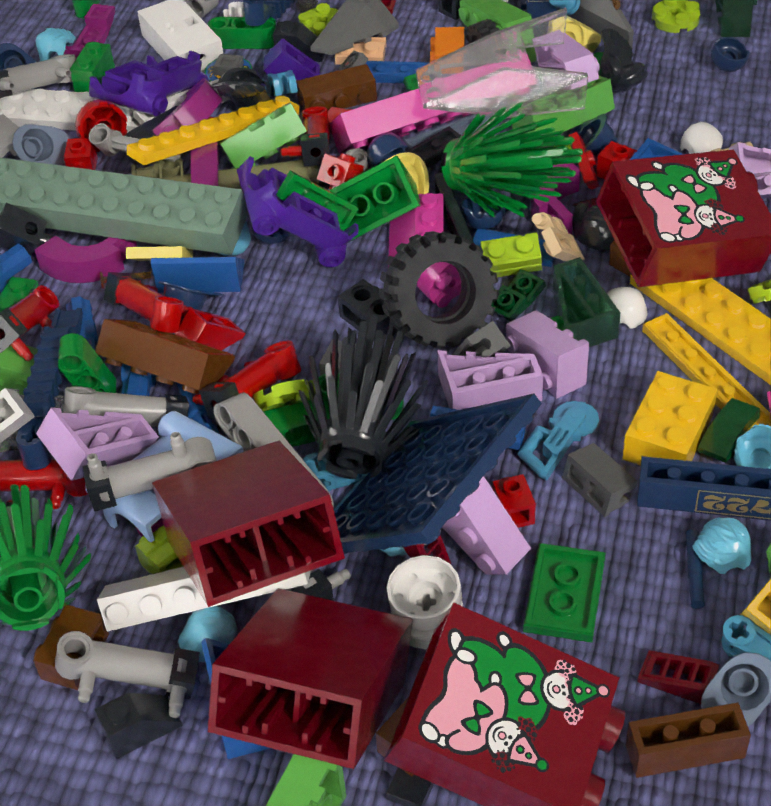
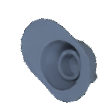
[12,124,70,165]
[701,652,771,727]

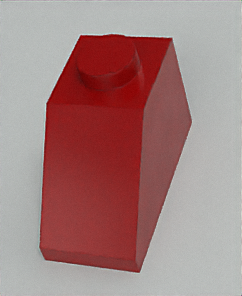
[175,308,246,350]

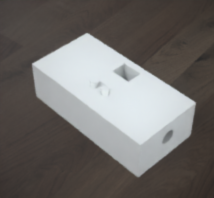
[137,0,223,72]

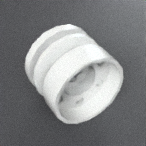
[387,555,463,649]

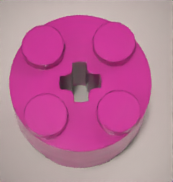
[416,262,461,308]

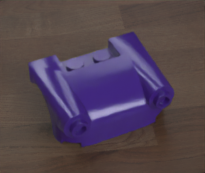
[89,51,210,116]
[237,156,359,267]

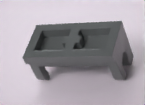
[452,321,511,358]
[562,443,638,517]

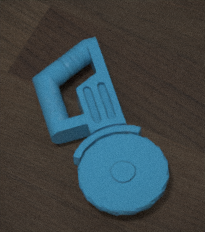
[517,401,599,480]

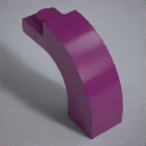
[152,77,222,136]
[531,163,580,235]
[35,236,137,283]

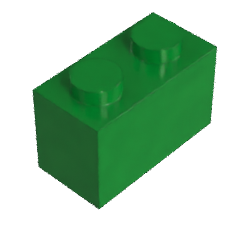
[70,42,115,92]

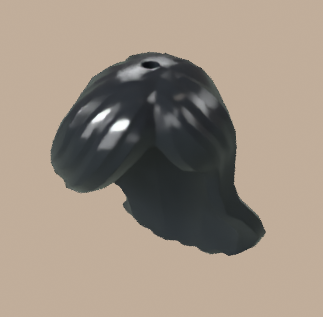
[599,28,648,92]
[212,67,272,108]
[572,198,615,251]

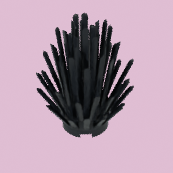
[299,314,428,480]

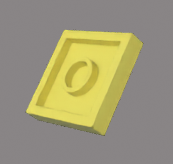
[126,246,193,261]

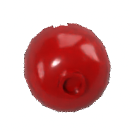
[75,99,128,152]

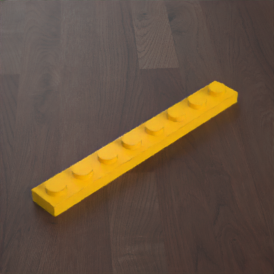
[127,96,300,165]

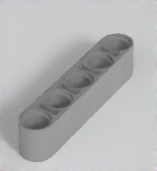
[214,392,334,507]

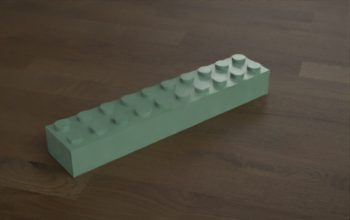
[0,158,249,255]

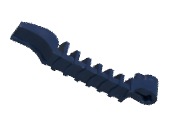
[243,0,295,26]
[16,308,83,470]

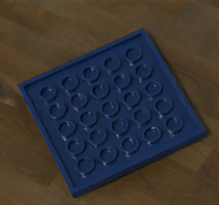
[334,393,542,554]

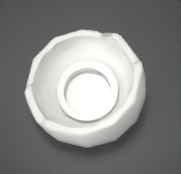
[680,122,723,154]
[600,287,648,329]

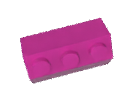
[388,193,444,267]

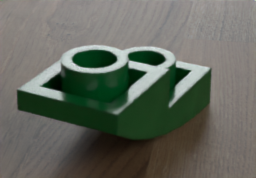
[491,269,546,321]
[698,398,760,463]

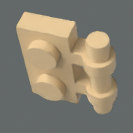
[532,212,585,265]

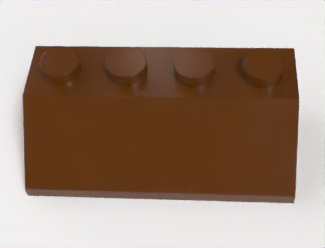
[95,319,235,394]

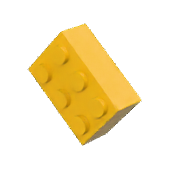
[622,371,718,466]

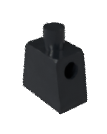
[0,203,54,256]

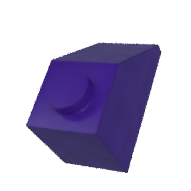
[263,38,320,80]

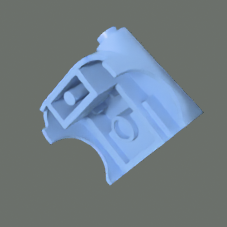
[85,411,244,542]

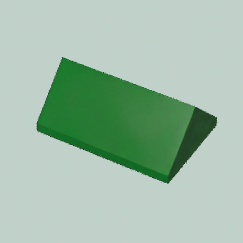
[329,156,421,243]

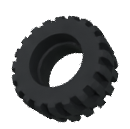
[379,231,499,349]

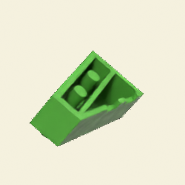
[219,103,307,168]

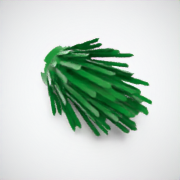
[442,102,583,217]
[0,484,91,631]

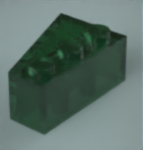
[715,0,757,37]
[553,257,621,347]

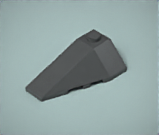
[311,0,399,55]
[559,0,634,48]

